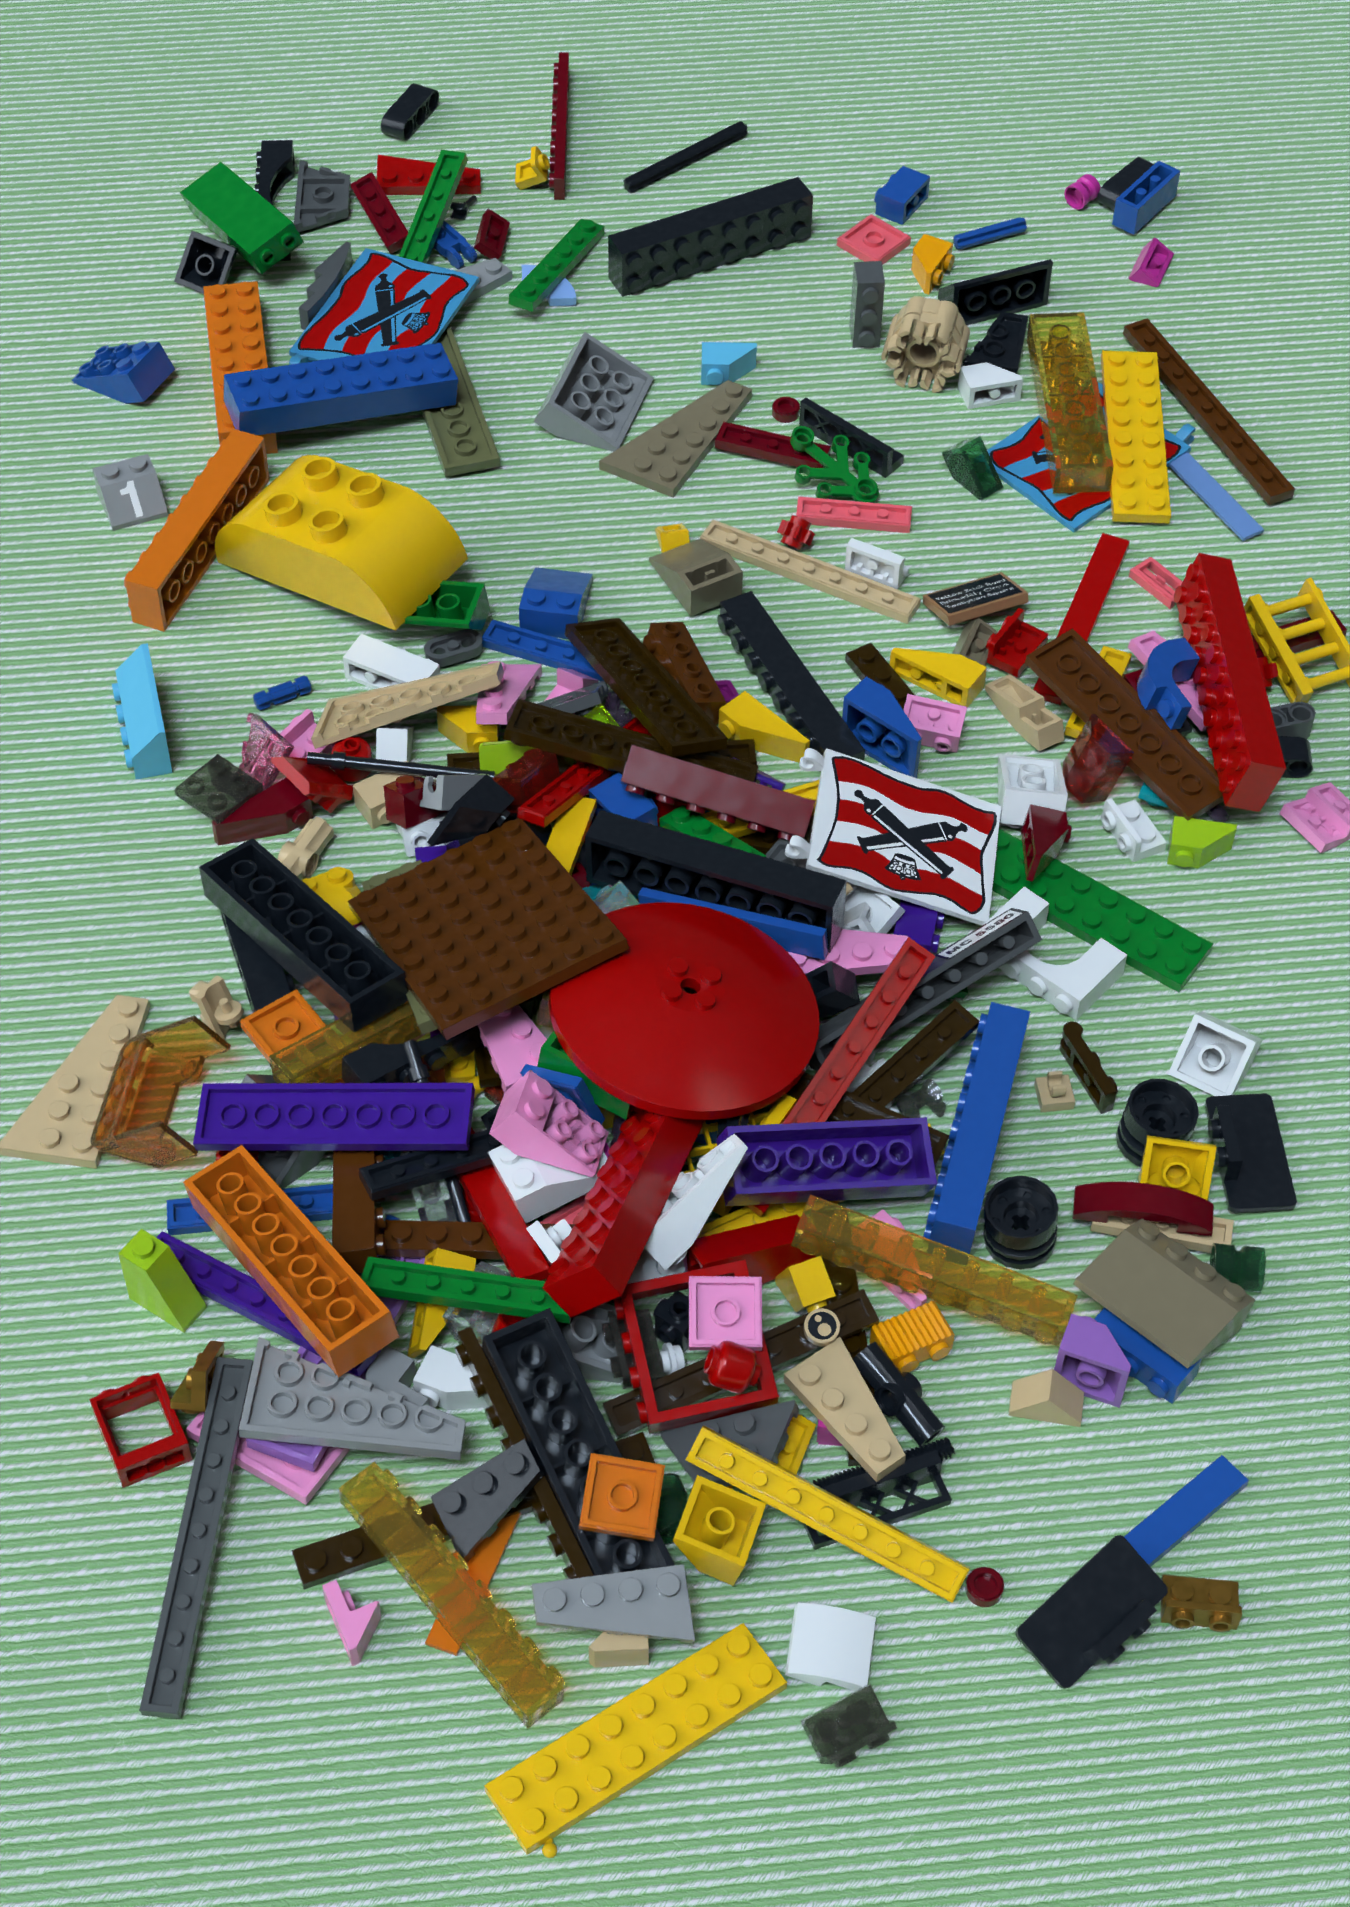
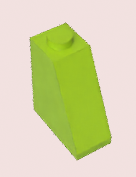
[118,1229,207,1333]

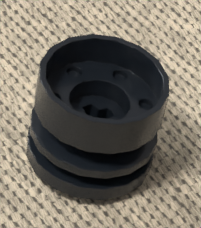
[1116,1079,1199,1166]
[984,1175,1058,1269]

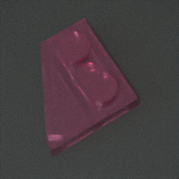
[237,713,294,795]

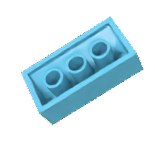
[112,643,173,779]

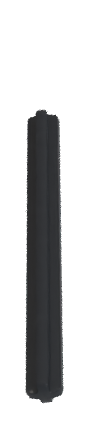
[623,121,748,193]

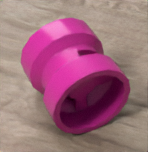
[1064,174,1101,210]

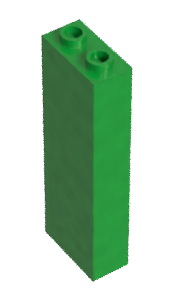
[180,162,304,274]

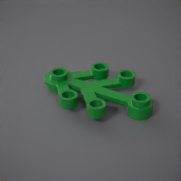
[790,426,879,503]

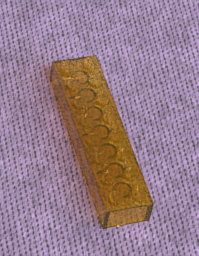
[1027,312,1114,494]

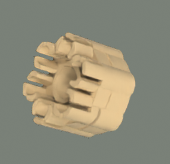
[881,296,970,393]

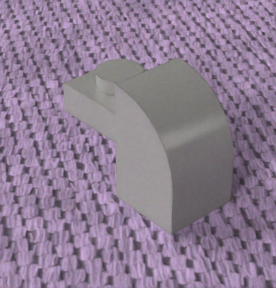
[366,1345,429,1406]

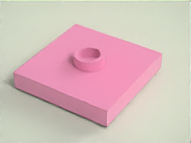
[689,1276,763,1351]

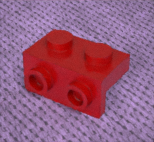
[986,608,1049,678]

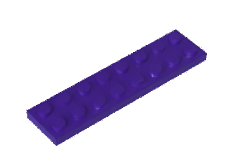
[193,1083,475,1151]

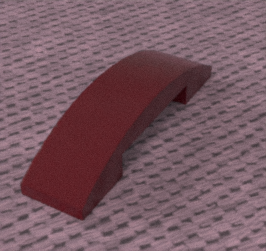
[1072,1182,1214,1236]

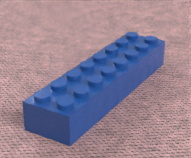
[224,343,458,435]
[922,1002,1031,1267]

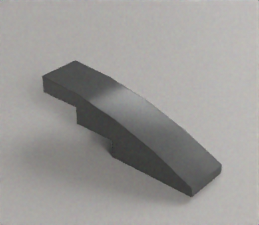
[299,241,353,330]

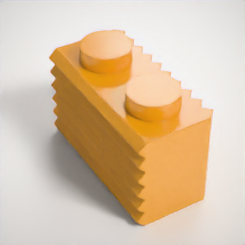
[869,1300,955,1373]

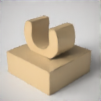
[1034,1071,1075,1112]

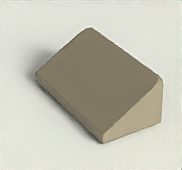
[952,617,998,666]

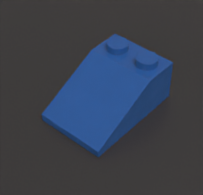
[519,567,593,639]
[842,676,922,778]

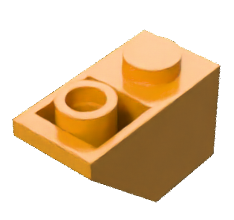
[911,234,955,295]

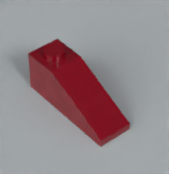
[384,775,450,829]
[211,777,313,845]
[1021,804,1072,881]

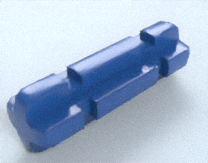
[253,675,312,710]

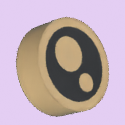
[803,1308,840,1347]

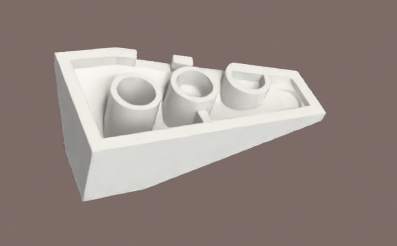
[644,1134,748,1270]

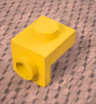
[515,146,550,190]

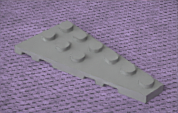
[239,1337,466,1460]

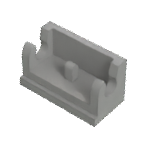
[420,774,490,811]

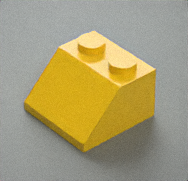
[673,1475,766,1586]

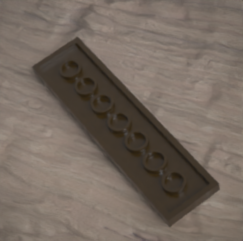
[565,618,728,757]
[503,699,758,782]

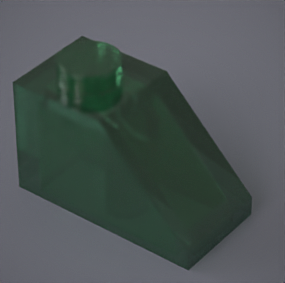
[941,436,1003,500]

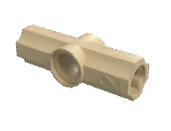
[278,817,334,880]

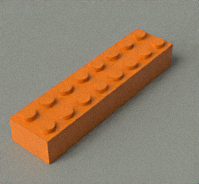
[203,281,278,454]
[124,429,270,632]
[183,1145,399,1378]

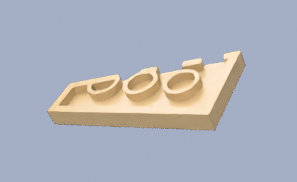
[784,1337,906,1482]

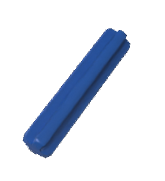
[953,217,1027,250]

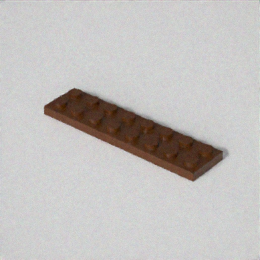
[1025,628,1224,821]

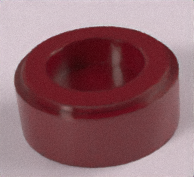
[772,397,800,423]
[965,1567,1004,1607]

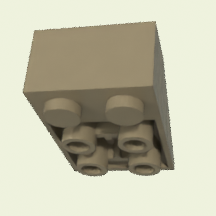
[649,539,743,616]

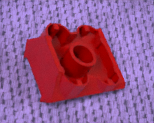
[271,756,353,813]

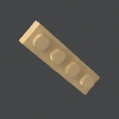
[1090,1216,1234,1256]

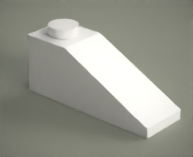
[413,1345,488,1410]

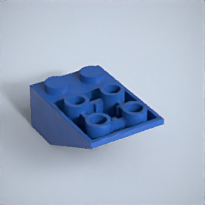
[72,341,175,404]

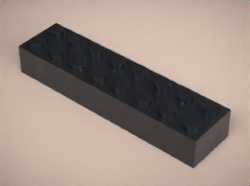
[608,177,813,297]
[585,810,847,953]
[199,838,408,1033]
[482,1308,675,1576]

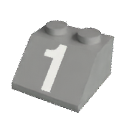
[92,454,168,531]

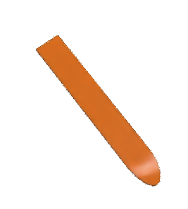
[425,1512,521,1656]

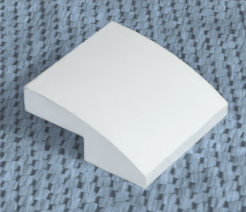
[785,1602,876,1693]

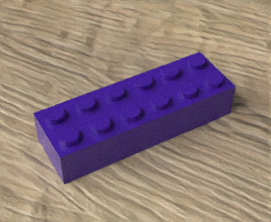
[716,1117,937,1207]

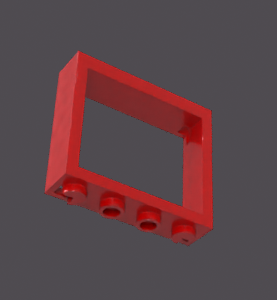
[613,1260,779,1434]

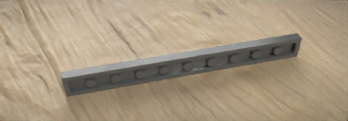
[139,1357,253,1719]

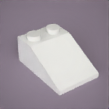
[998,754,1068,828]
[488,1145,608,1224]

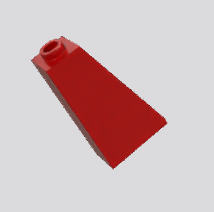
[686,1214,818,1285]

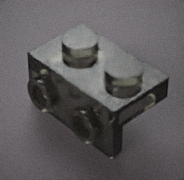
[601,1308,665,1389]
[800,1685,897,1768]

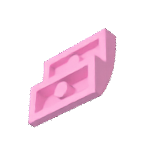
[1279,782,1350,853]

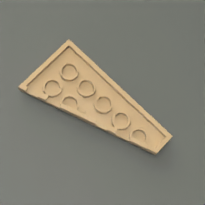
[311,661,504,749]
[0,995,150,1169]

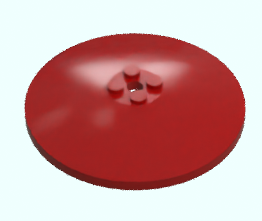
[548,902,820,1120]

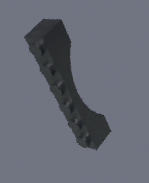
[255,140,295,261]
[342,998,534,1083]

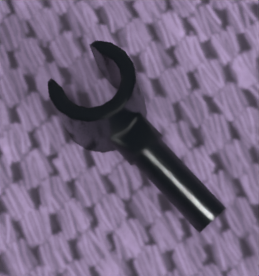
[450,195,477,220]

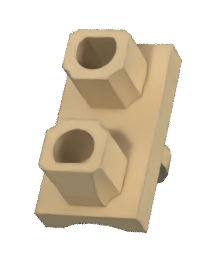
[189,976,244,1042]

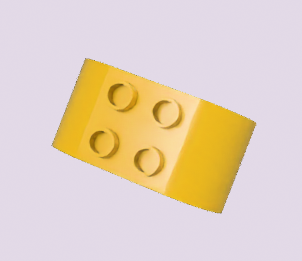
[215,455,468,631]

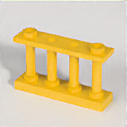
[1244,577,1350,703]

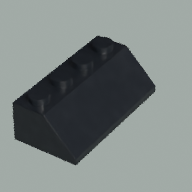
[938,259,1053,325]

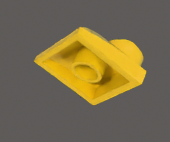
[302,867,361,925]
[1138,1135,1217,1200]

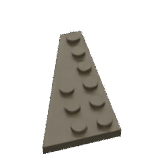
[599,380,752,498]

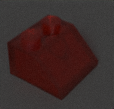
[1062,714,1134,804]
[493,749,560,813]

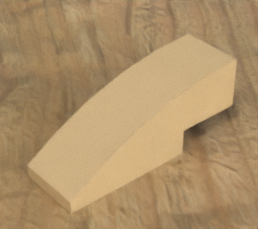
[985,674,1065,751]

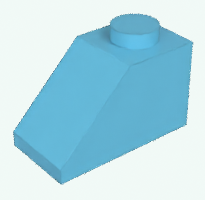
[701,342,757,385]

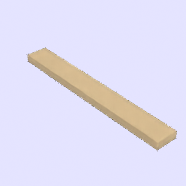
[700,519,921,624]

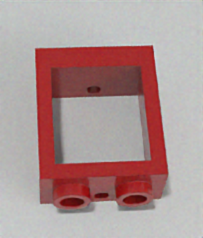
[89,1372,192,1488]

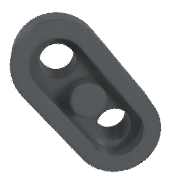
[424,629,483,667]

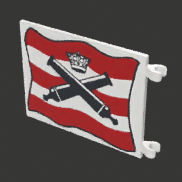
[785,748,1001,926]

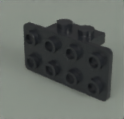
[1205,1093,1297,1213]
[1015,1535,1168,1689]

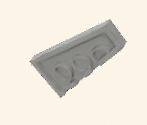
[455,258,512,307]
[531,1564,695,1644]

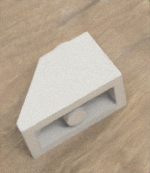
[958,362,1023,409]
[376,725,414,762]

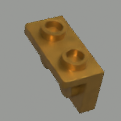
[170,1341,224,1414]
[1161,1574,1242,1632]

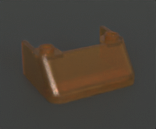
[90,1015,231,1168]

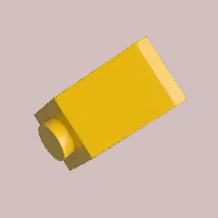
[437,706,499,753]
[774,1256,836,1313]

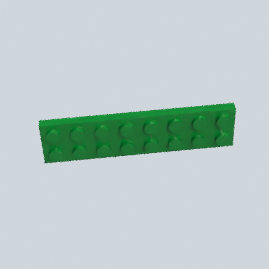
[992,829,1213,993]

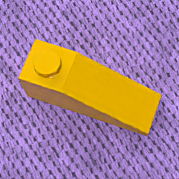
[890,648,987,707]
[718,691,810,763]
[407,1248,477,1359]

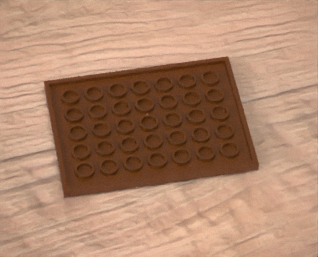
[348,818,629,1040]

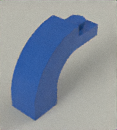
[1137,638,1200,730]

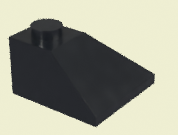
[174,231,238,294]
[427,774,515,846]

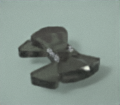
[896,1079,946,1118]

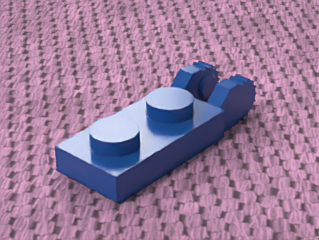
[433,221,478,269]

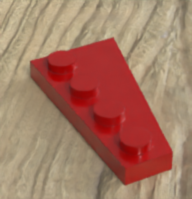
[377,155,481,195]

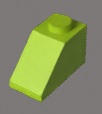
[1167,816,1237,869]

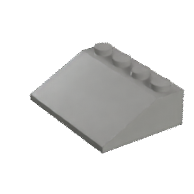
[534,332,654,452]

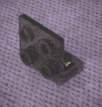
[174,754,263,824]

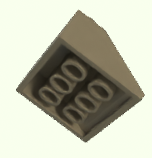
[1073,1219,1255,1369]

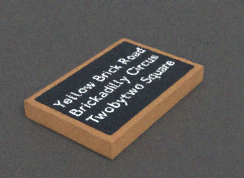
[923,572,1029,626]

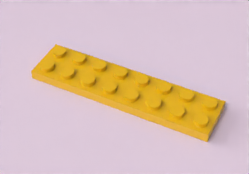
[1101,350,1171,524]
[484,1623,787,1855]

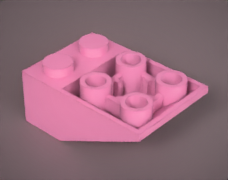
[489,1070,609,1177]

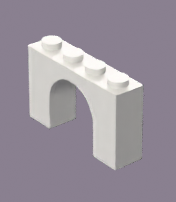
[982,887,1127,1020]

